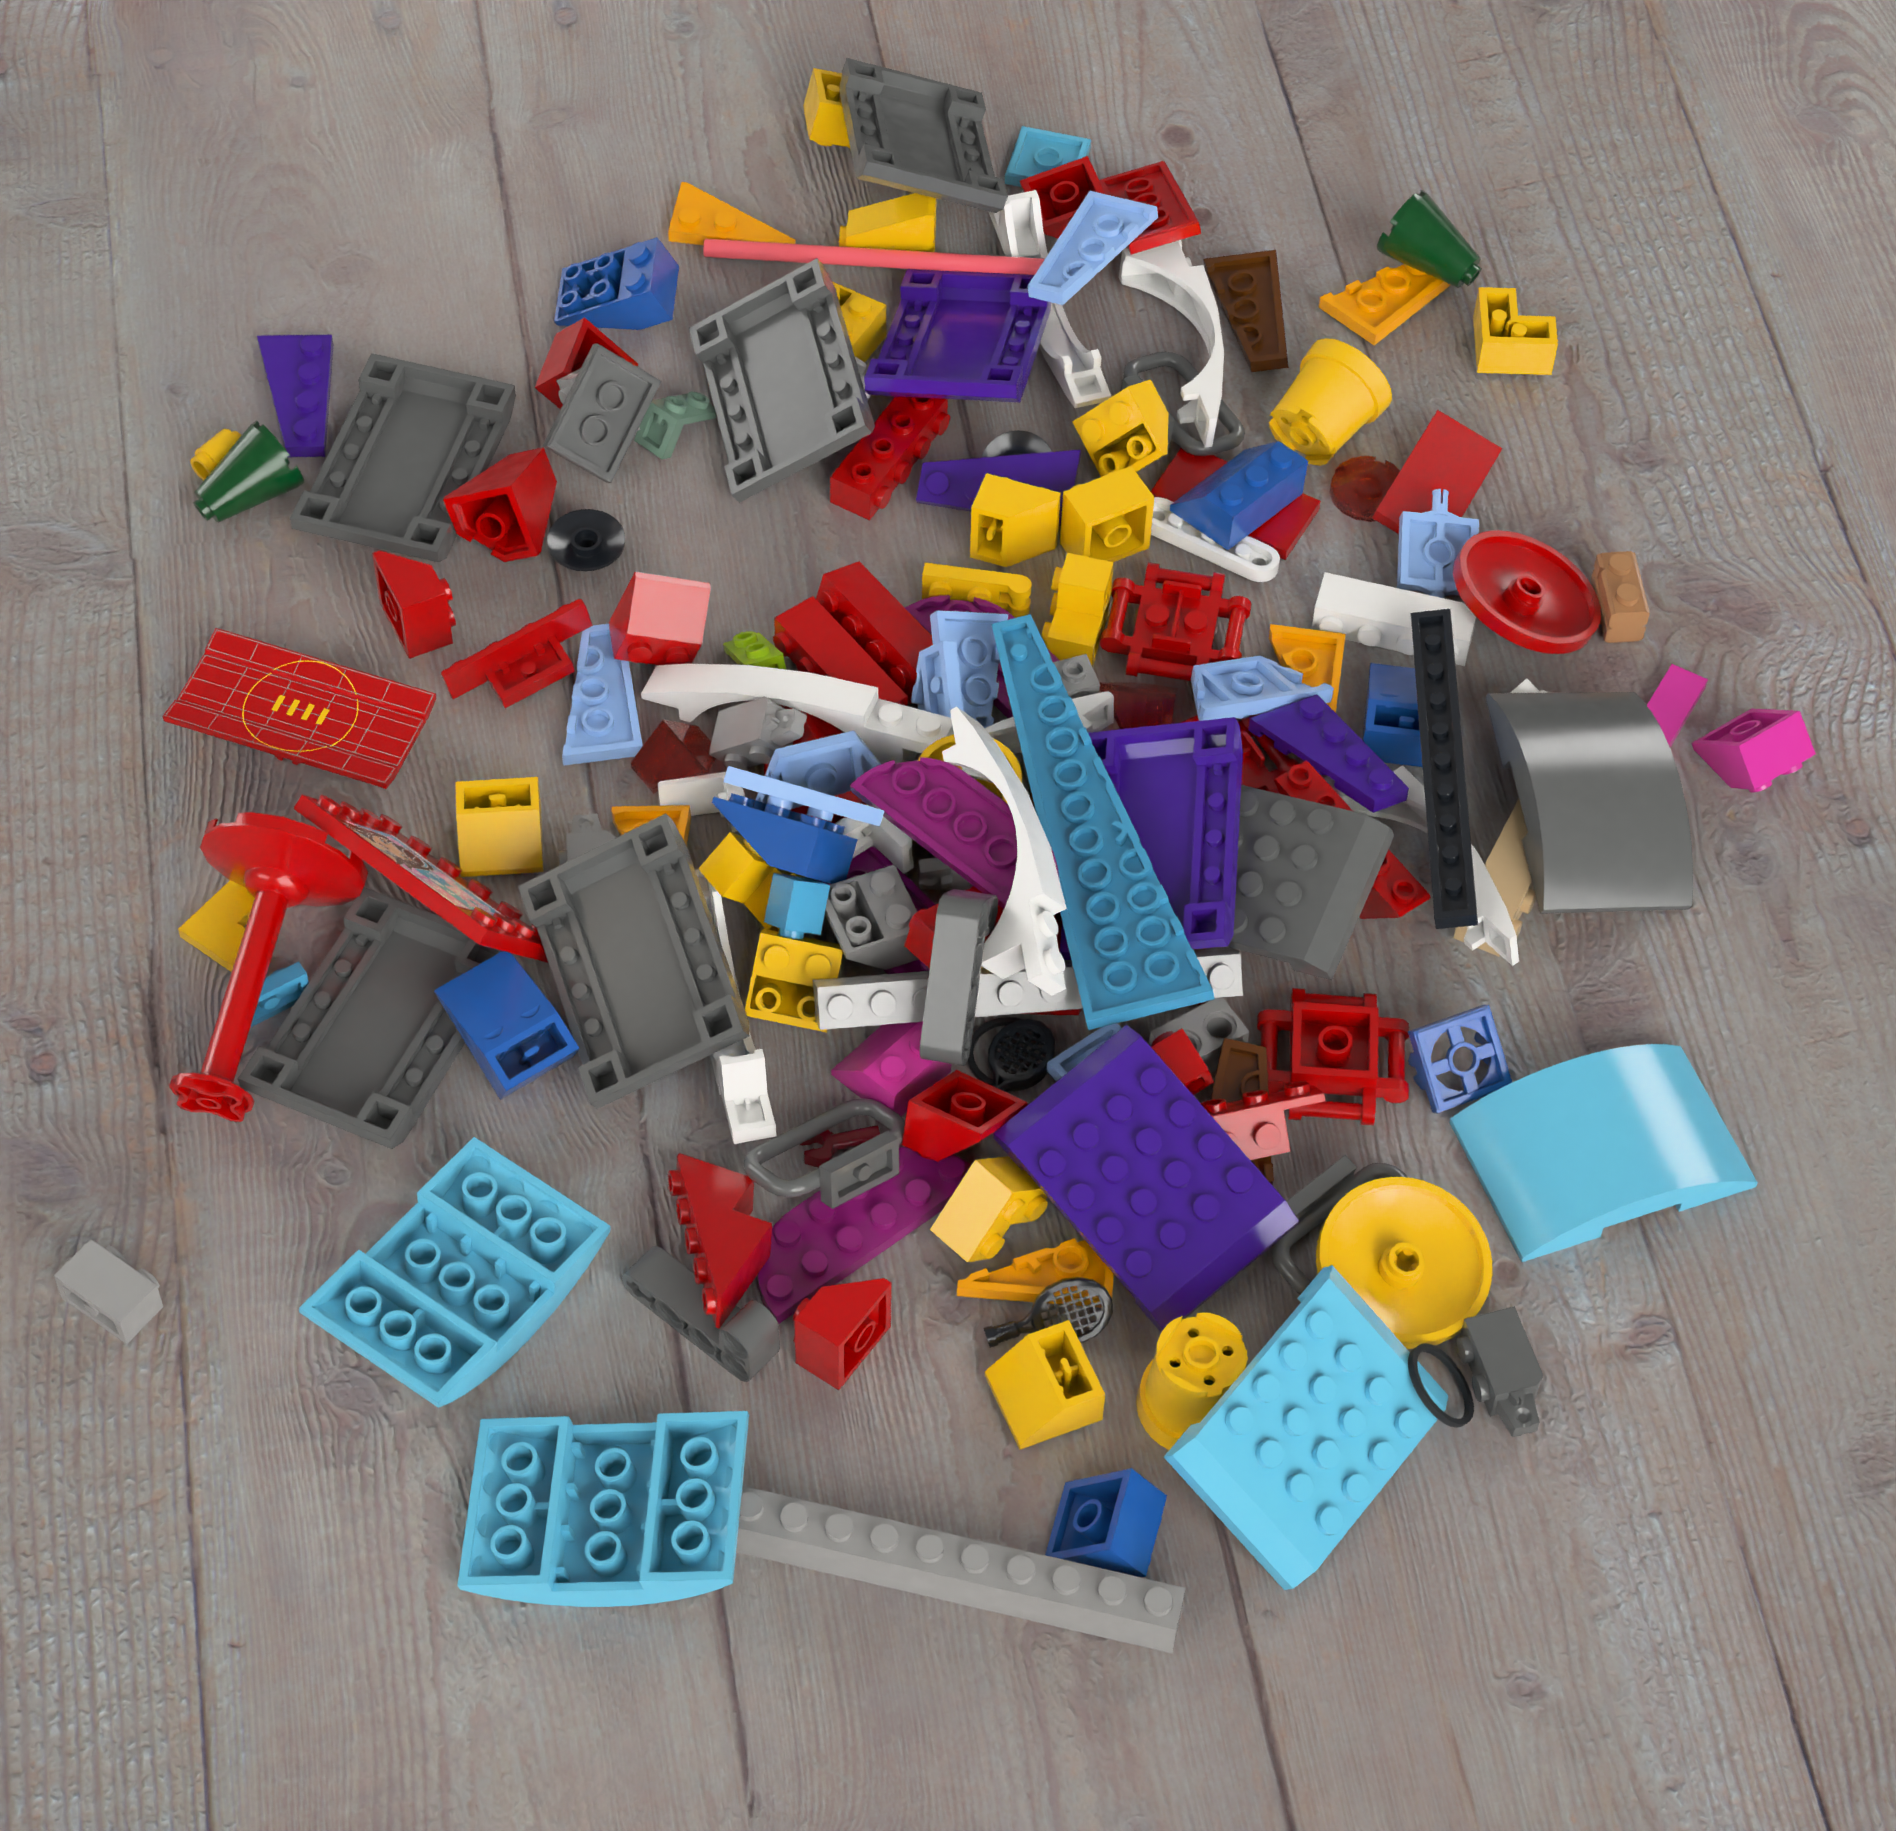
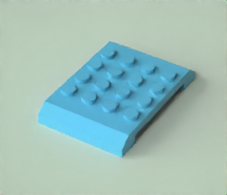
[1164,1265,1448,1590]

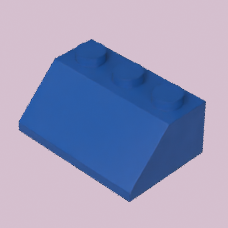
[1170,441,1308,550]

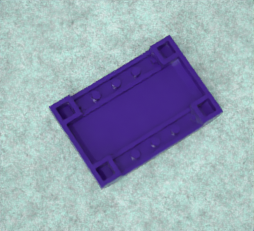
[864,269,1052,403]
[1060,717,1243,960]
[993,1025,1299,1332]

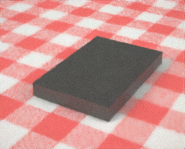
[543,344,661,483]

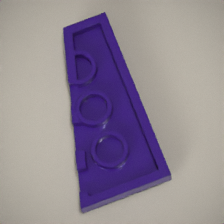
[257,335,334,457]
[916,449,1081,526]
[1249,694,1409,813]

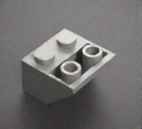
[825,865,918,970]

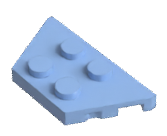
[1191,656,1334,721]
[755,730,881,810]
[724,766,884,827]

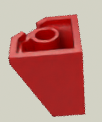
[443,447,557,562]

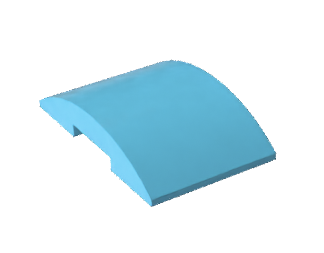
[1449,1044,1758,1262]
[299,1137,611,1408]
[457,1411,749,1607]

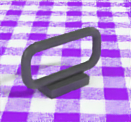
[1120,351,1245,456]
[743,1098,905,1209]
[1271,1155,1408,1295]

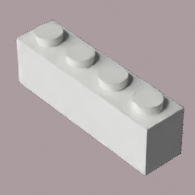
[1312,572,1476,666]

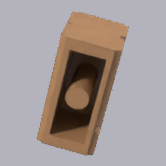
[1590,551,1650,643]

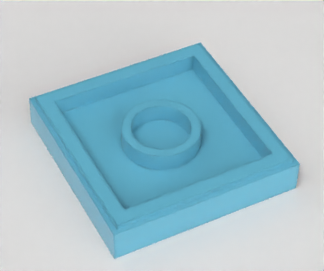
[1005,126,1091,187]

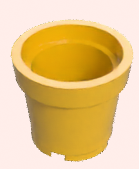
[1269,338,1392,466]
[1136,1312,1248,1450]

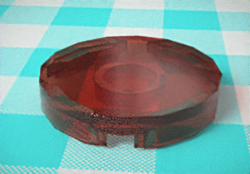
[1329,456,1400,522]

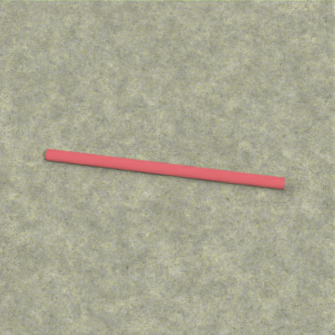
[703,239,1045,275]

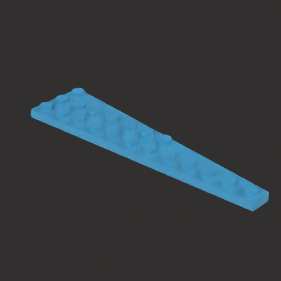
[991,614,1215,1030]

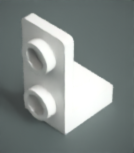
[658,772,745,832]

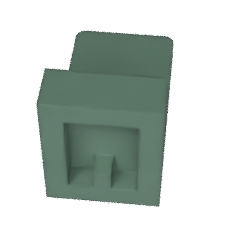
[634,391,717,459]

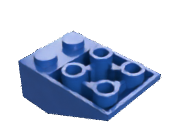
[554,237,679,330]
[1362,663,1422,767]
[712,793,858,884]
[434,951,580,1100]

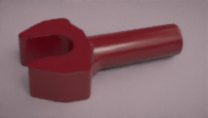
[799,1125,880,1168]

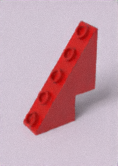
[1273,760,1431,919]
[668,1153,772,1329]

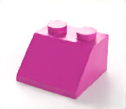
[1691,708,1816,793]
[831,1022,952,1117]

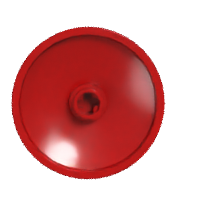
[1453,530,1601,654]

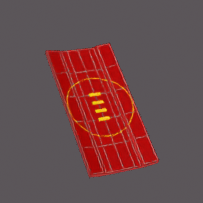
[163,628,437,789]

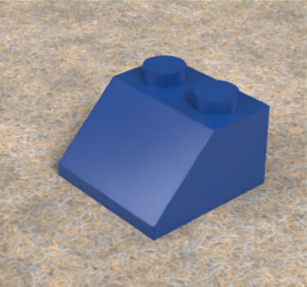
[1045,1468,1167,1577]

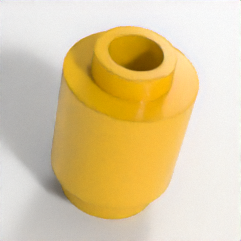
[190,429,241,481]

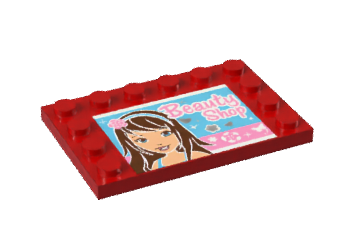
[293,795,548,963]

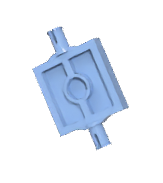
[1397,489,1479,599]

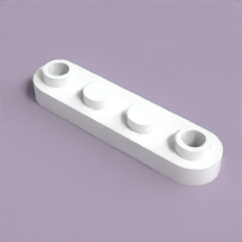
[1151,497,1280,582]

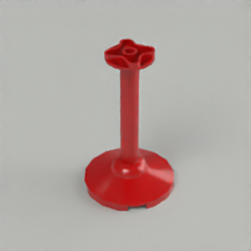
[169,812,368,1122]

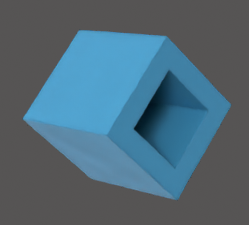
[764,873,830,940]

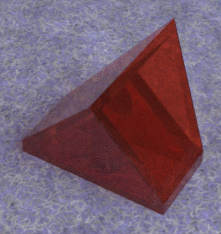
[1099,682,1178,729]
[631,719,716,794]

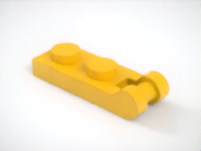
[922,563,1032,618]

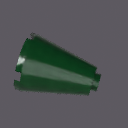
[1377,190,1482,288]
[193,420,304,523]

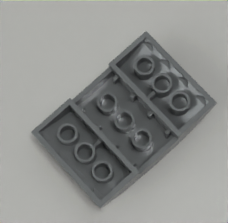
[1485,692,1693,914]

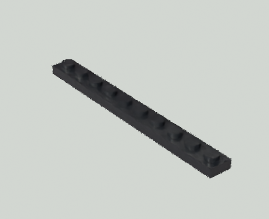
[1410,609,1478,929]

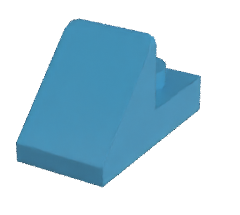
[250,961,309,1028]

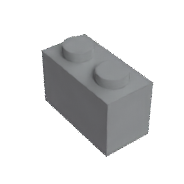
[54,1239,163,1344]

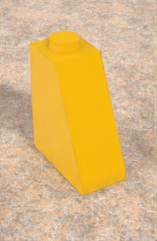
[839,193,937,252]

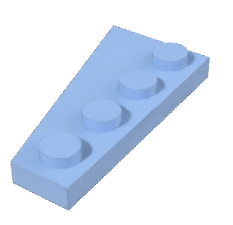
[1028,191,1158,305]
[930,610,1009,734]
[562,624,643,766]

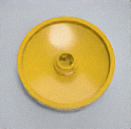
[1316,1177,1493,1349]

